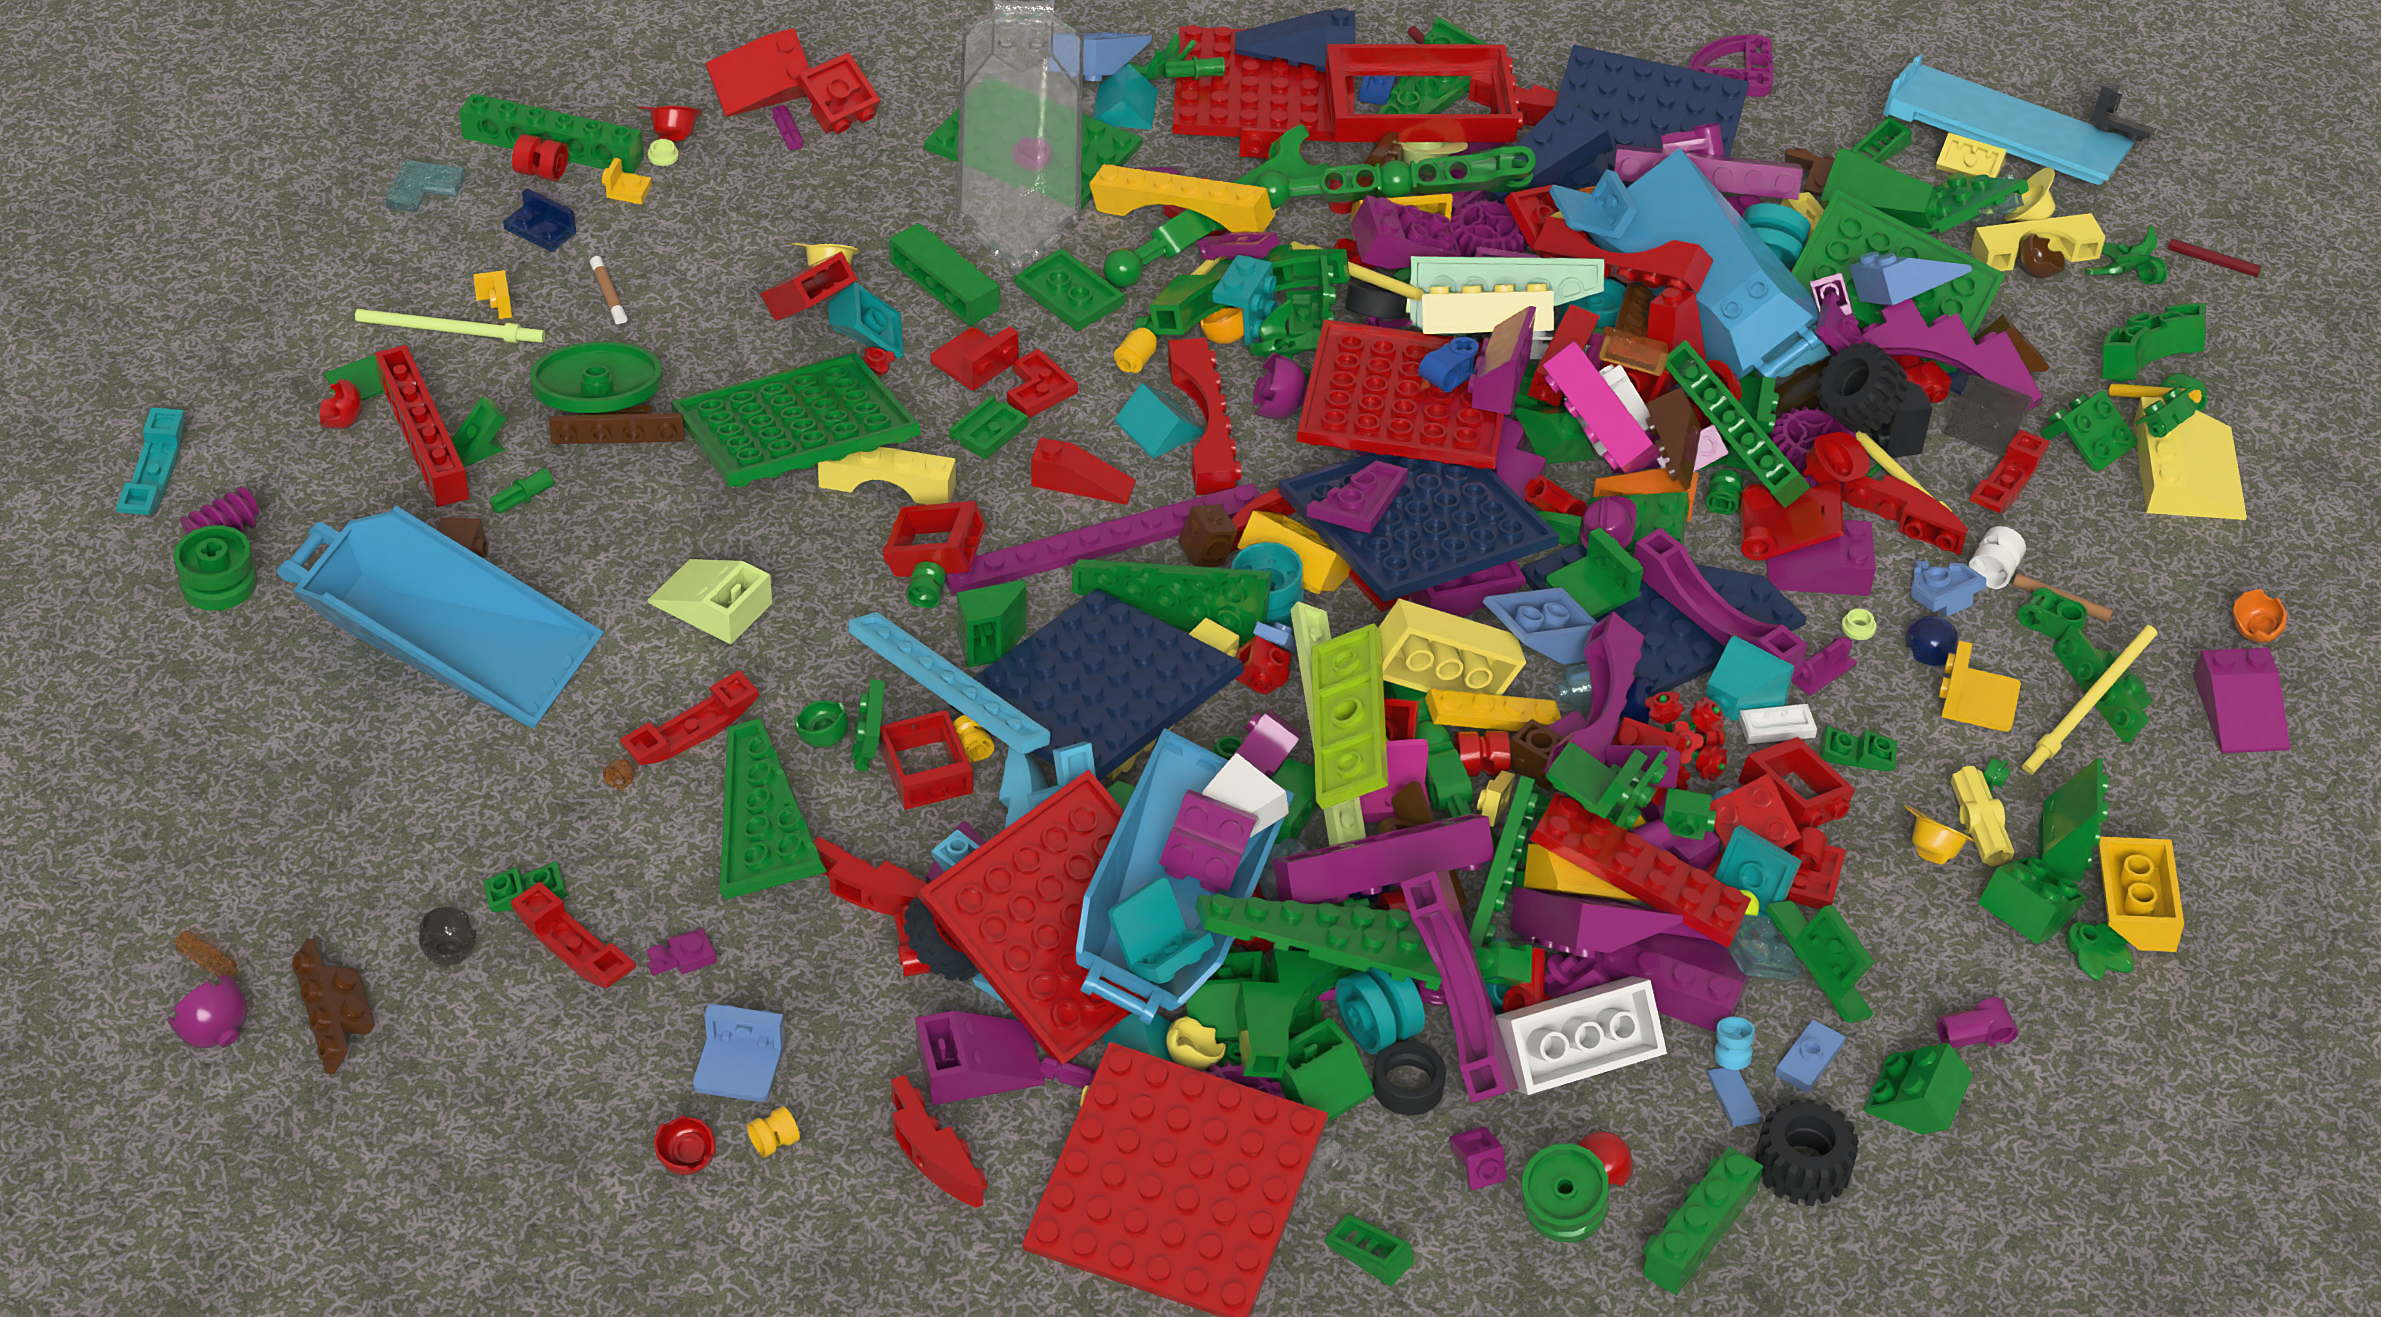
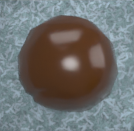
[2019,233,2066,278]

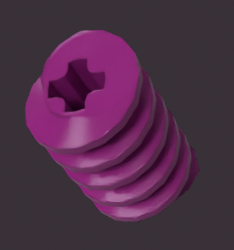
[180,486,259,535]

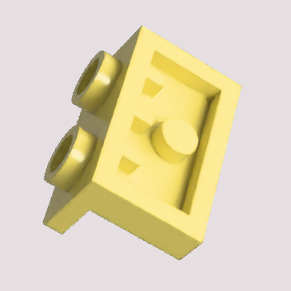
[1936,133,2007,178]

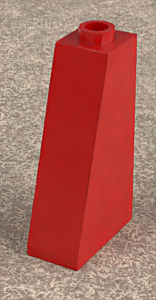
[1528,304,1600,407]

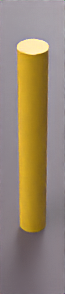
[2109,384,2202,403]

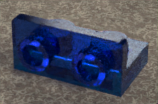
[503,188,576,252]

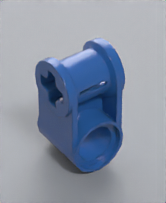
[1418,337,1479,392]

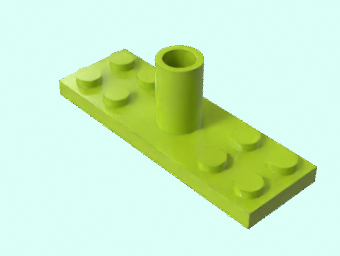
[1311,623,1389,810]

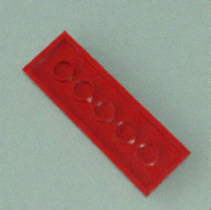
[1530,793,1751,948]

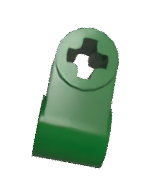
[2017,587,2088,641]

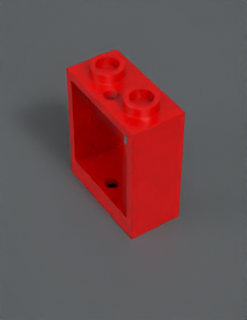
[883,501,986,577]
[879,710,973,810]
[1738,737,1855,830]

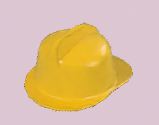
[1904,804,1974,865]

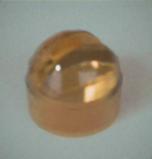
[603,759,635,791]

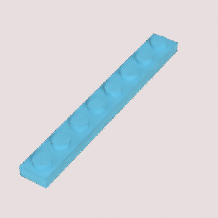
[848,612,1050,754]

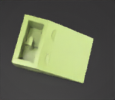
[648,559,772,644]

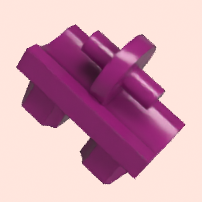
[1544,951,1610,999]

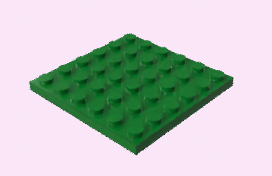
[671,352,921,487]

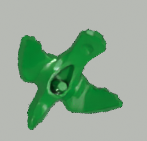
[1126,34,1197,80]
[2085,225,2157,275]
[1248,299,1321,377]

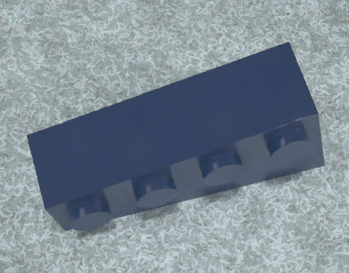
[1482,98,1613,204]

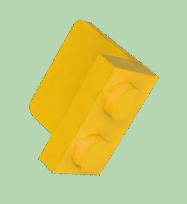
[1939,641,2021,732]

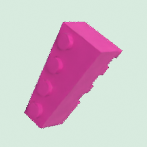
[1543,341,1662,474]

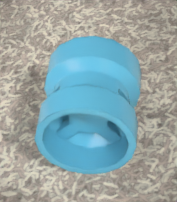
[1714,1016,1755,1070]

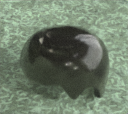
[418,907,476,966]

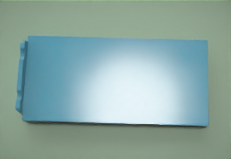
[1883,54,2135,185]

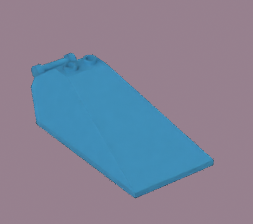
[1586,148,1821,380]
[277,506,604,728]
[1076,728,1294,1025]

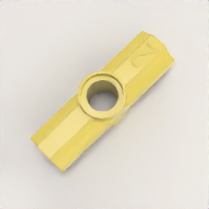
[1951,766,2014,866]

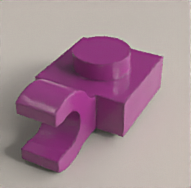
[647,928,716,976]

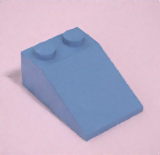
[1049,32,1152,81]
[1849,251,1972,305]
[1483,587,1597,664]

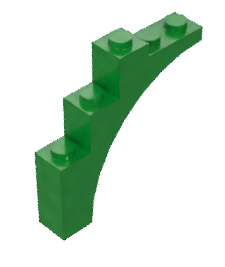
[1149,245,1350,335]
[1235,948,1363,1078]

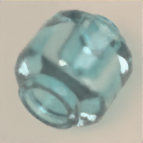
[1558,663,1592,711]

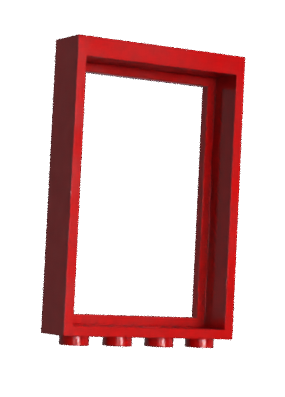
[1325,44,1523,142]

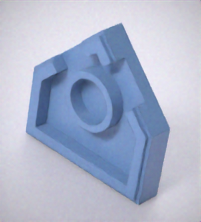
[1911,561,1986,617]

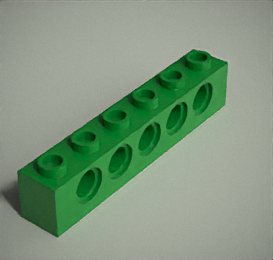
[459,93,644,174]
[1661,340,1811,508]

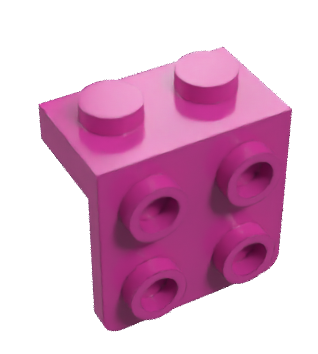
[1359,739,1431,823]

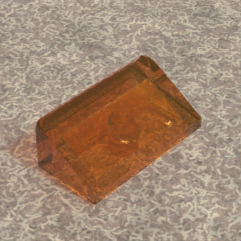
[1599,326,1668,376]

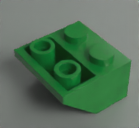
[957,580,1026,668]
[1978,856,2088,944]
[1186,951,1269,1042]
[1273,1017,1374,1123]
[1863,1043,1973,1135]

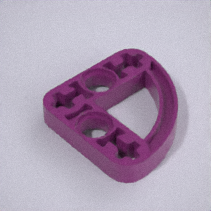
[1688,34,1774,97]

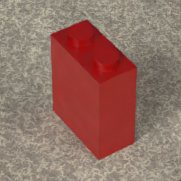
[760,251,857,321]

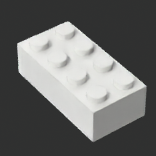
[1495,976,1667,1095]

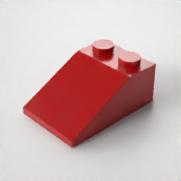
[705,28,810,117]

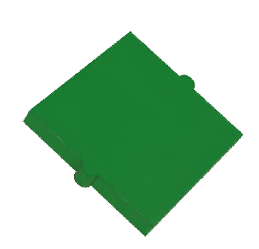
[324,354,384,401]

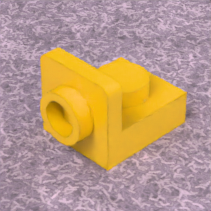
[602,158,652,204]
[473,270,512,319]

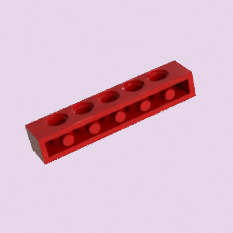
[375,345,469,508]

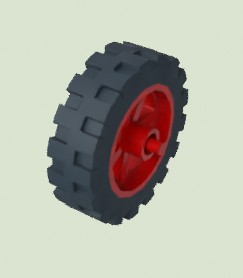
[904,896,980,981]

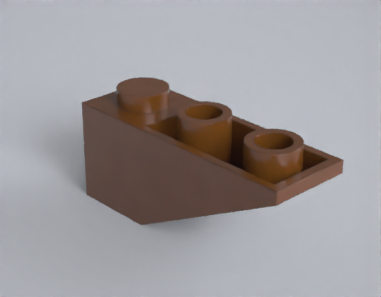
[1645,387,1702,491]

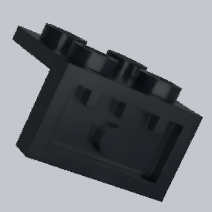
[2090,82,2156,142]

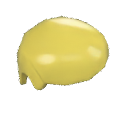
[1166,1016,1226,1071]

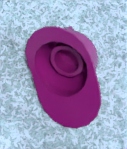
[1581,496,1637,549]

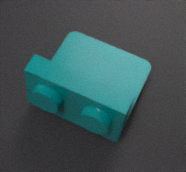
[1213,255,1278,346]
[1108,877,1215,984]

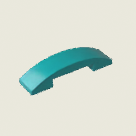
[116,407,185,515]

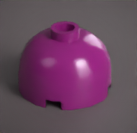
[1252,352,1308,420]
[167,975,248,1048]

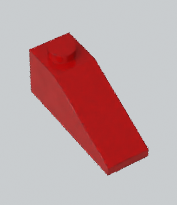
[1031,437,1136,505]

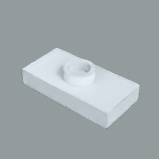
[1739,704,1817,744]

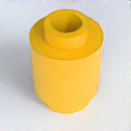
[1114,328,1157,373]

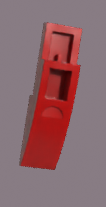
[1468,76,1559,127]
[1842,474,1968,555]
[814,836,927,916]
[891,1075,987,1208]

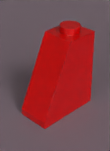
[1645,287,1706,388]

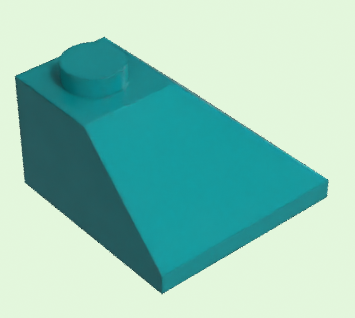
[828,281,904,358]
[1705,635,1794,721]

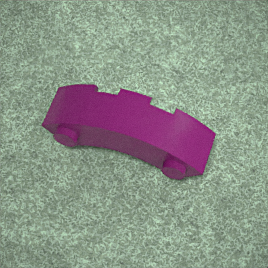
[1232,708,1303,778]

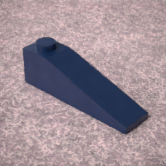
[1235,8,1356,72]

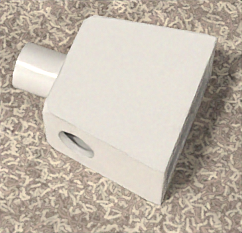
[1202,753,1289,837]

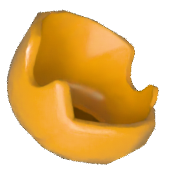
[1200,307,1244,345]

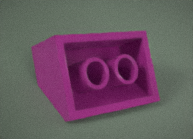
[1468,306,1537,415]

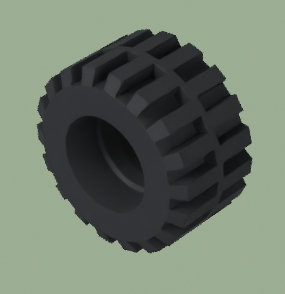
[1817,342,1909,433]
[1755,1099,1859,1206]

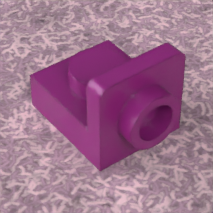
[1449,1126,1507,1190]

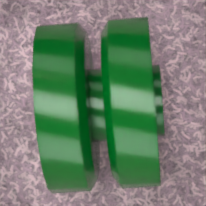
[173,525,257,611]
[1522,1143,1609,1243]

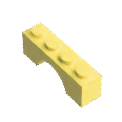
[1971,213,2105,271]
[818,446,956,505]

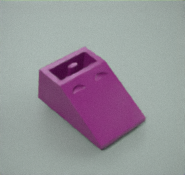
[1351,195,1461,269]
[915,1011,1045,1106]

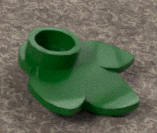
[2066,921,2134,982]

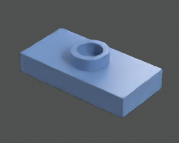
[1253,622,1298,654]
[1775,1020,1846,1093]

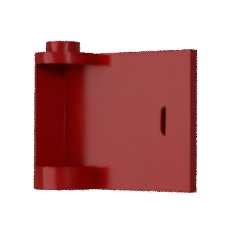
[1740,480,1844,561]

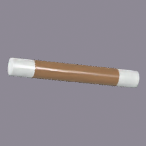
[590,256,627,324]

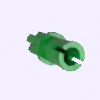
[1164,56,1225,80]
[489,468,554,514]

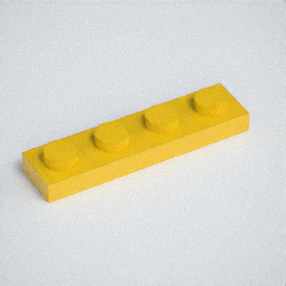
[1425,689,1562,732]

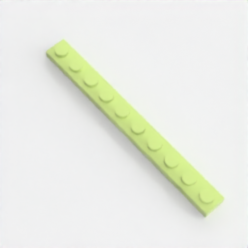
[1290,601,1366,845]

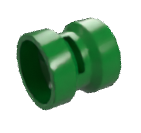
[1705,469,1743,515]
[906,561,946,609]

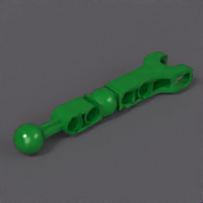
[1103,124,1331,288]
[1253,146,1536,210]
[1383,680,1497,864]

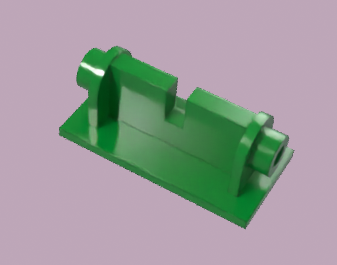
[2135,386,2196,438]

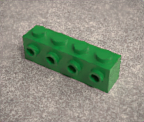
[889,223,1000,326]
[1642,1146,1763,1296]

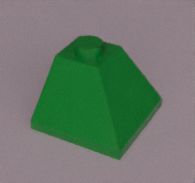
[1514,404,1594,464]

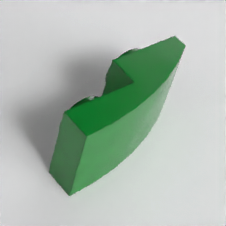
[1819,726,1898,771]
[483,861,569,912]

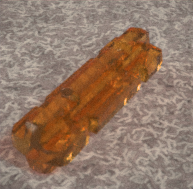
[174,931,239,979]

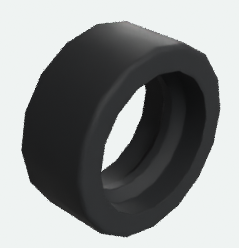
[1345,282,1407,319]
[1372,1041,1446,1116]

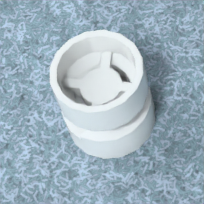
[1968,526,2026,589]

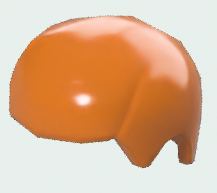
[2232,589,2288,643]

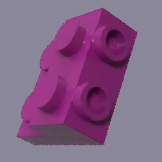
[1159,789,1258,893]

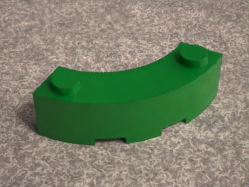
[2103,303,2207,382]

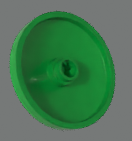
[530,342,662,413]

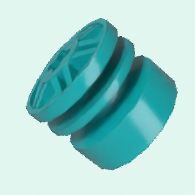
[1231,542,1305,628]

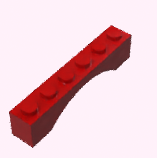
[1533,216,1713,294]
[1168,338,1241,496]

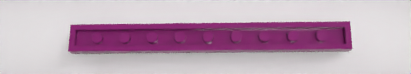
[945,483,1261,596]

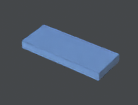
[1707,1068,1762,1127]

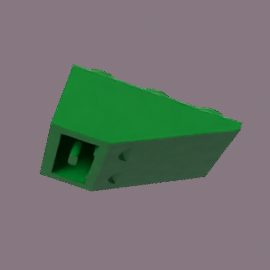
[2038,758,2109,882]

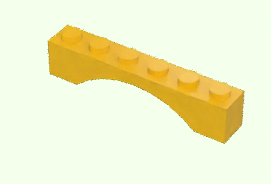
[1089,164,1274,232]

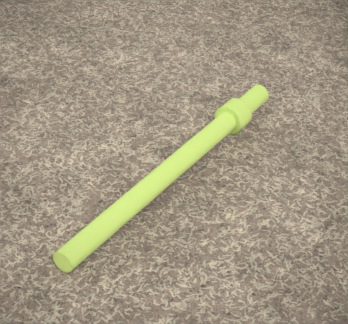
[355,309,545,343]

